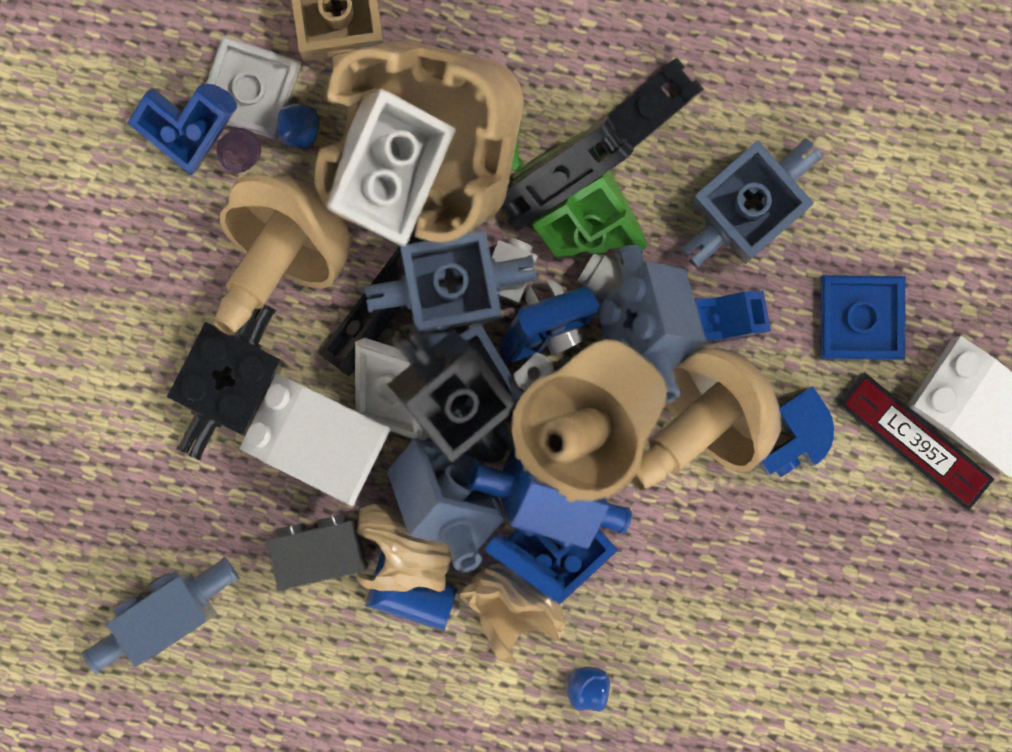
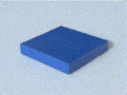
[820,275,906,360]
[485,531,565,602]

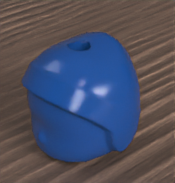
[276,104,320,149]
[567,667,610,712]

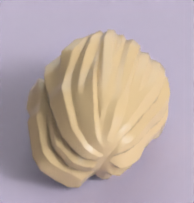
[356,504,452,592]
[458,563,566,664]

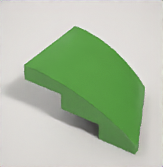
[513,131,648,257]

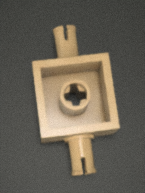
[292,0,384,71]

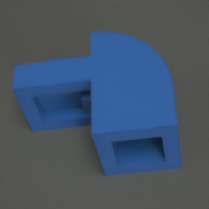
[694,291,771,344]
[759,386,834,477]

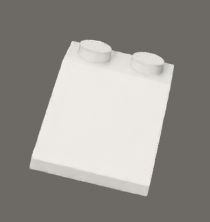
[327,89,456,246]
[907,336,1012,478]
[239,373,391,506]

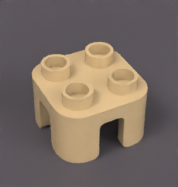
[315,40,523,242]

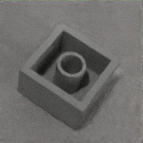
[267,514,367,591]

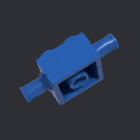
[467,445,632,549]

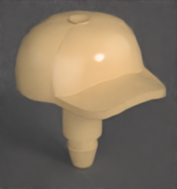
[213,174,351,335]
[512,339,667,502]
[631,347,781,491]

